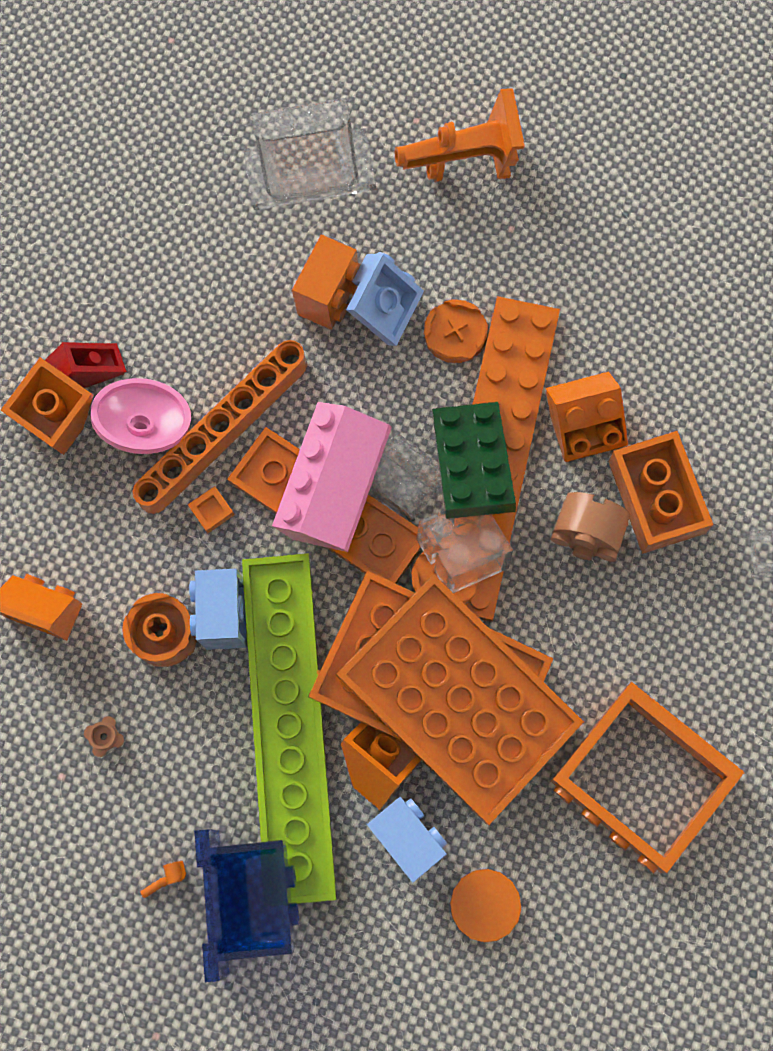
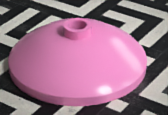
[90,378,191,454]

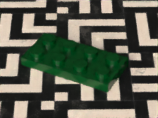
[432,402,516,519]

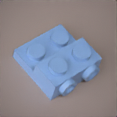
[346,252,424,346]

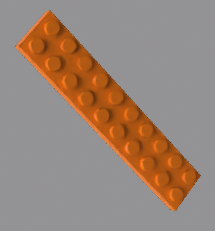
[441,296,560,622]

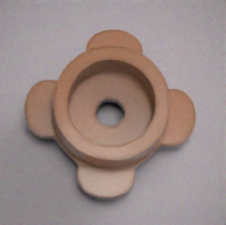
[84,716,124,757]

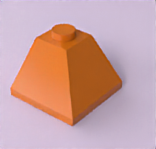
[341,722,422,810]

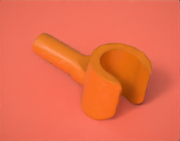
[140,861,186,898]

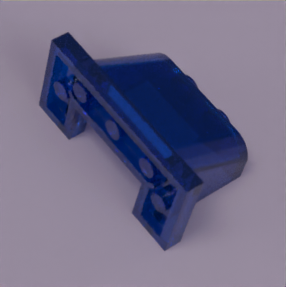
[194,829,299,983]

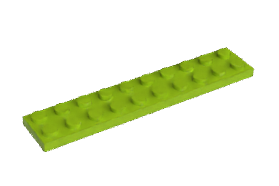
[242,553,337,907]

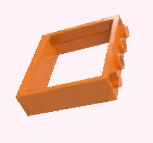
[550,681,745,874]

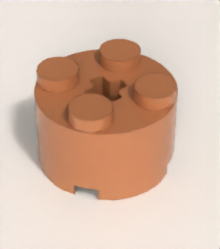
[550,492,630,562]

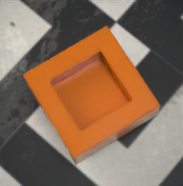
[187,486,235,534]

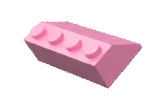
[272,402,392,552]

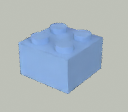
[189,568,247,650]
[366,797,447,883]

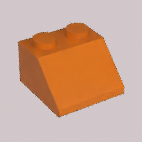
[0,357,94,455]
[0,574,83,641]

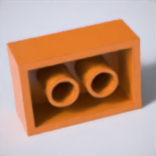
[608,431,713,554]

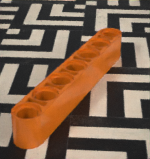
[132,340,307,514]

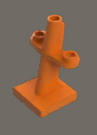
[394,88,525,182]

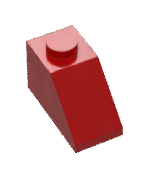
[45,342,127,388]

